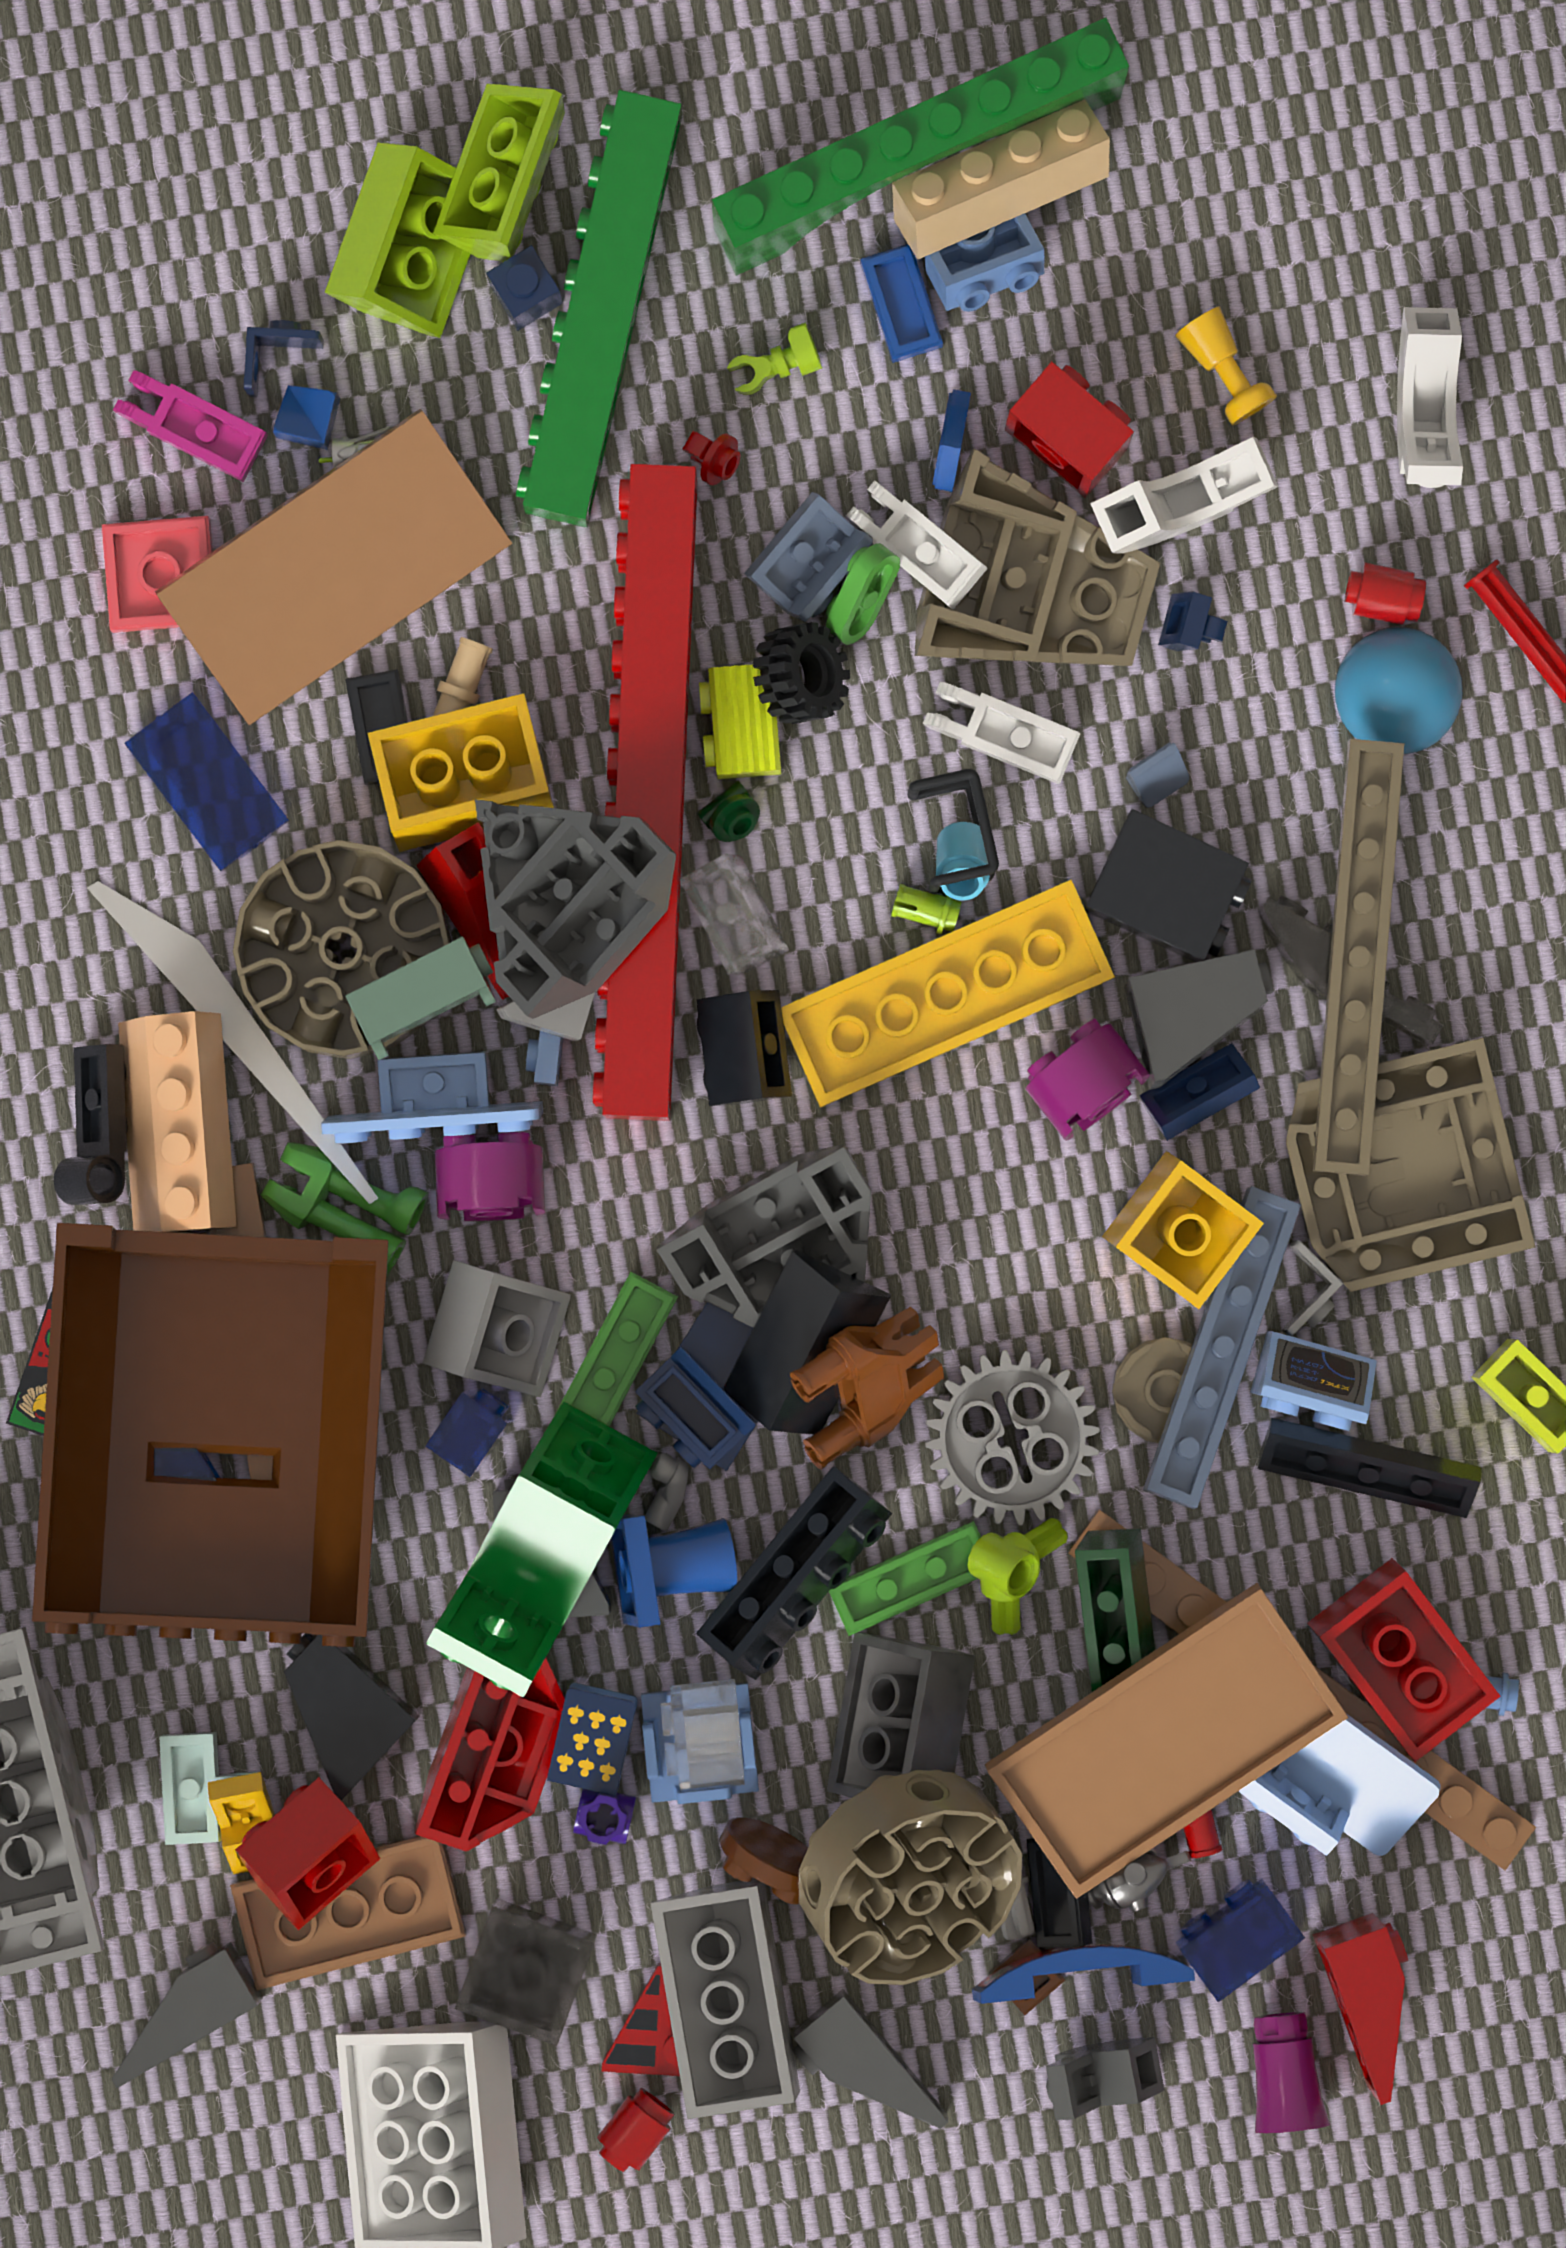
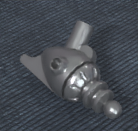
[1088,1850,1192,1912]

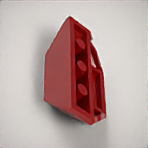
[415,1658,565,1852]

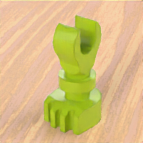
[727,322,823,395]

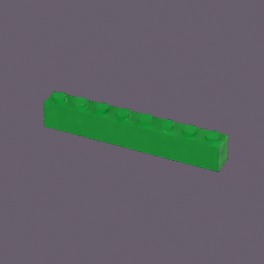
[516,90,683,528]

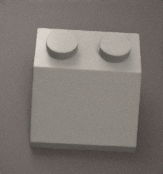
[423,1260,571,1397]

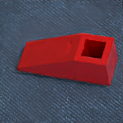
[416,822,509,1000]

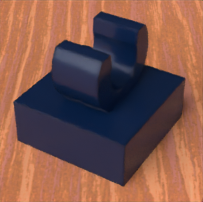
[1158,591,1228,651]

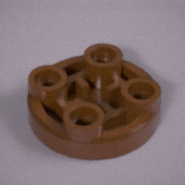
[719,1817,808,1905]

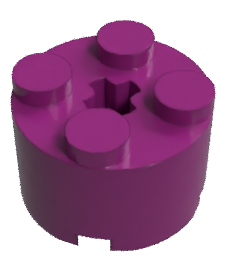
[1025,1018,1150,1141]
[435,1132,545,1222]

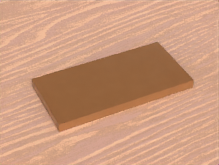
[155,409,513,725]
[984,1583,1349,1899]

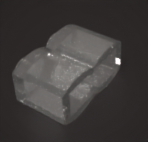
[660,1679,745,1792]

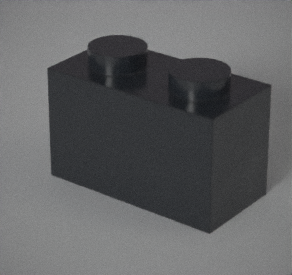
[696,990,792,1106]

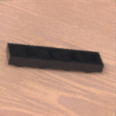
[1257,1418,1482,1518]

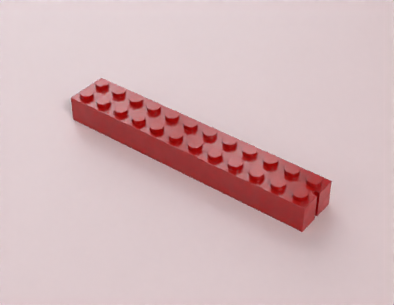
[593,464,698,1121]

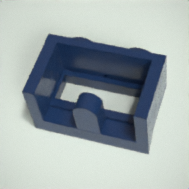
[635,1346,757,1470]

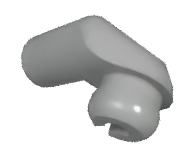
[645,1453,688,1532]

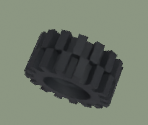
[753,622,850,724]

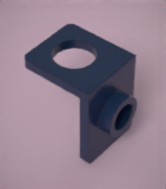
[244,320,324,398]

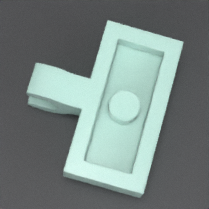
[159,1732,257,1845]

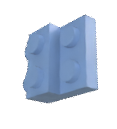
[924,213,1045,312]

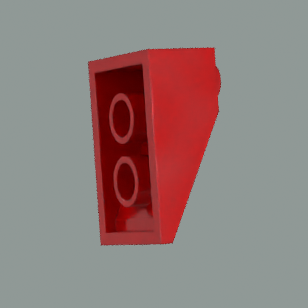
[1307,1558,1501,1762]
[1313,1913,1409,2105]

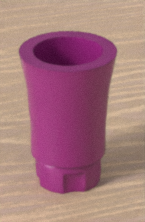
[1253,2012,1330,2133]

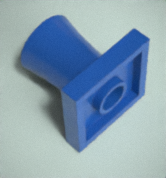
[611,1514,737,1628]

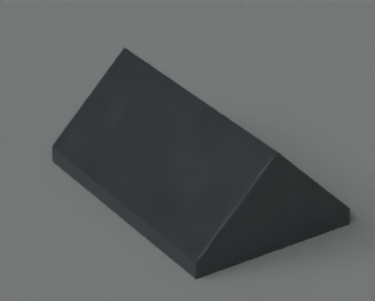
[723,1249,891,1435]

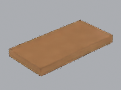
[230,1836,467,1990]

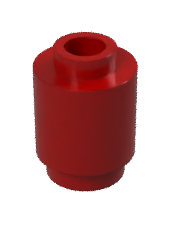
[1344,562,1426,625]
[597,2088,675,2172]

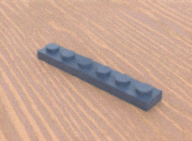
[1143,1186,1301,1509]

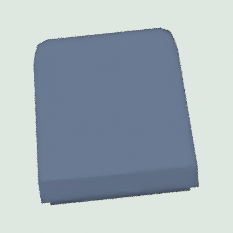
[1126,742,1189,808]

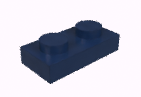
[1139,1043,1260,1141]

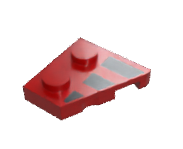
[601,1963,680,2076]

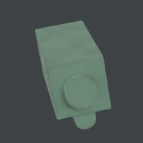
[345,937,496,1060]

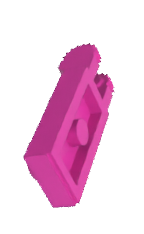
[113,370,268,482]

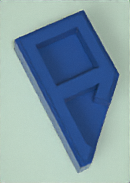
[932,389,971,492]

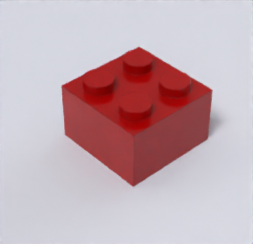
[1005,361,1134,499]
[235,1777,381,1931]

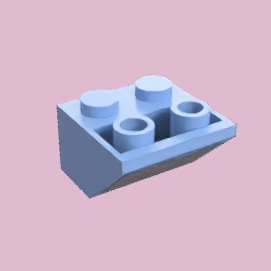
[1250,1331,1377,1431]

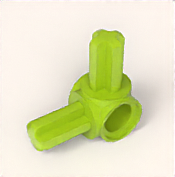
[968,1518,1068,1635]

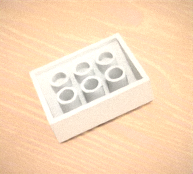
[336,2021,527,2248]

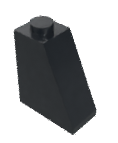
[284,1633,420,1800]

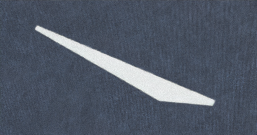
[87,881,378,1204]

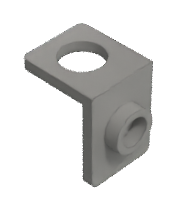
[1282,1240,1344,1336]

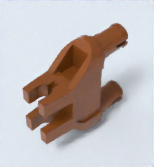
[790,1307,944,1470]

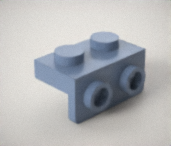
[744,492,873,622]

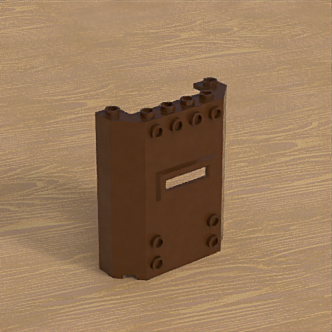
[32,1223,389,1647]

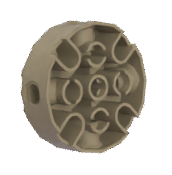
[233,840,452,1059]
[799,1770,1022,1985]

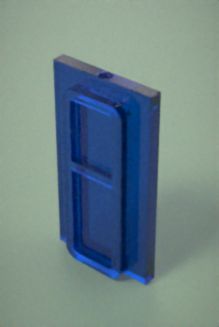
[124,692,290,872]

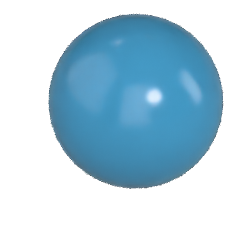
[1334,627,1463,754]

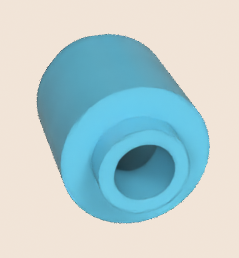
[936,822,990,900]

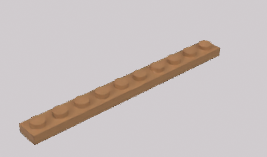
[1067,1509,1536,1871]

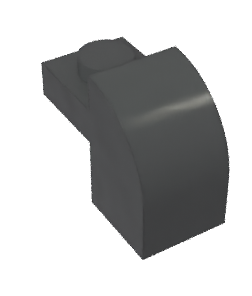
[1046,2037,1165,2120]

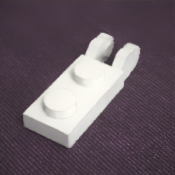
[846,481,988,610]
[923,682,1080,784]

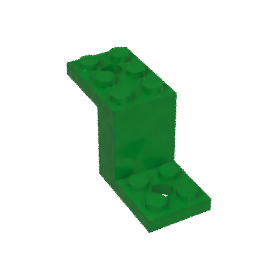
[426,1401,658,1697]

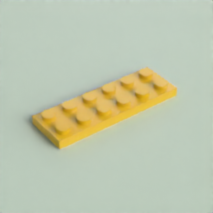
[781,879,1115,1108]

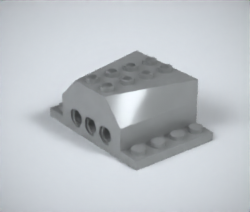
[0,1627,105,1977]

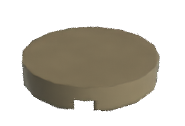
[1112,1337,1192,1443]

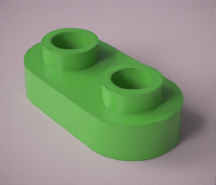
[826,543,900,645]

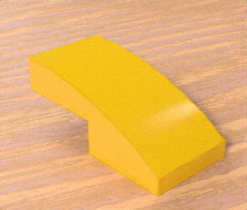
[208,1772,275,1875]

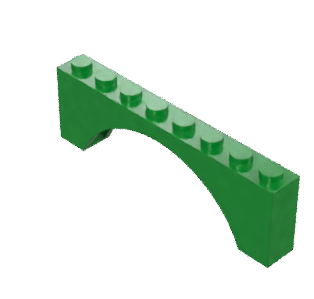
[712,17,1129,276]

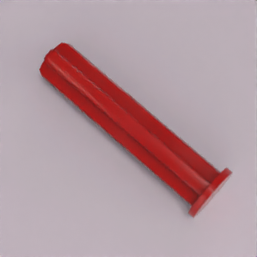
[1463,559,1566,703]

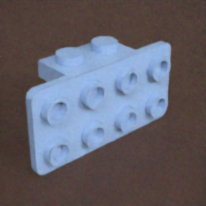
[321,1051,543,1143]
[1239,1714,1441,1856]

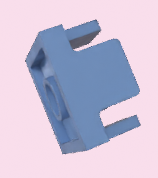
[641,1682,759,1804]

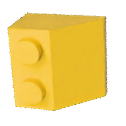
[1102,1151,1264,1309]

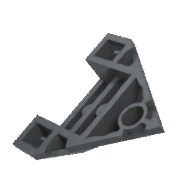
[475,799,676,1019]
[656,1144,871,1327]

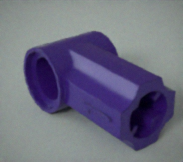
[573,1789,636,1845]

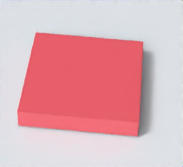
[102,516,213,633]

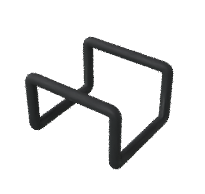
[907,769,999,894]

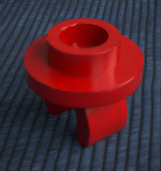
[682,431,741,486]

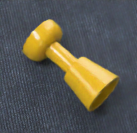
[1175,306,1277,426]

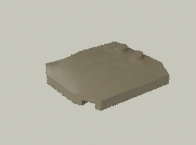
[1286,1038,1536,1292]

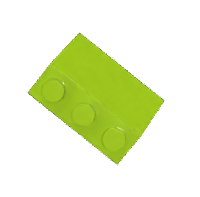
[433,84,565,262]
[324,142,470,338]

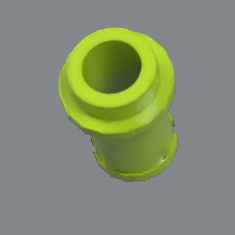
[891,883,962,934]

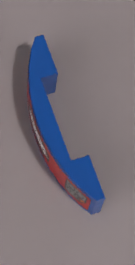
[972,1944,1195,2004]

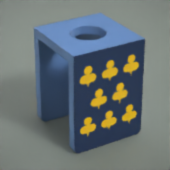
[547,1683,638,1796]

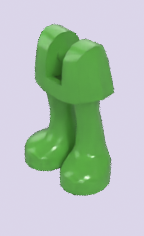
[260,1142,429,1276]

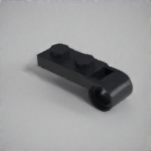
[54,1044,128,1205]

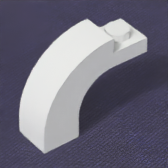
[1397,307,1463,488]
[1090,437,1279,553]

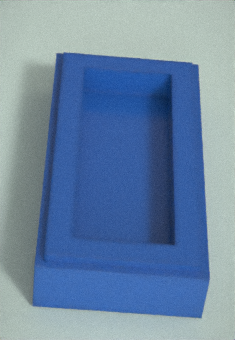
[860,244,943,363]

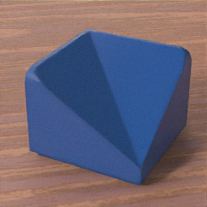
[273,385,340,450]

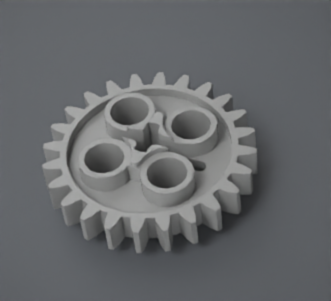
[925,1350,1100,1525]

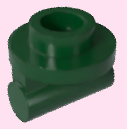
[696,780,760,842]

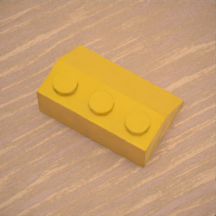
[368,693,554,852]

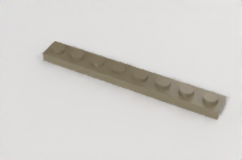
[1313,739,1405,1176]

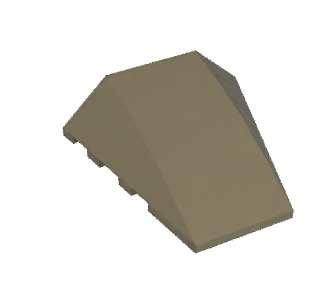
[914,449,1160,666]

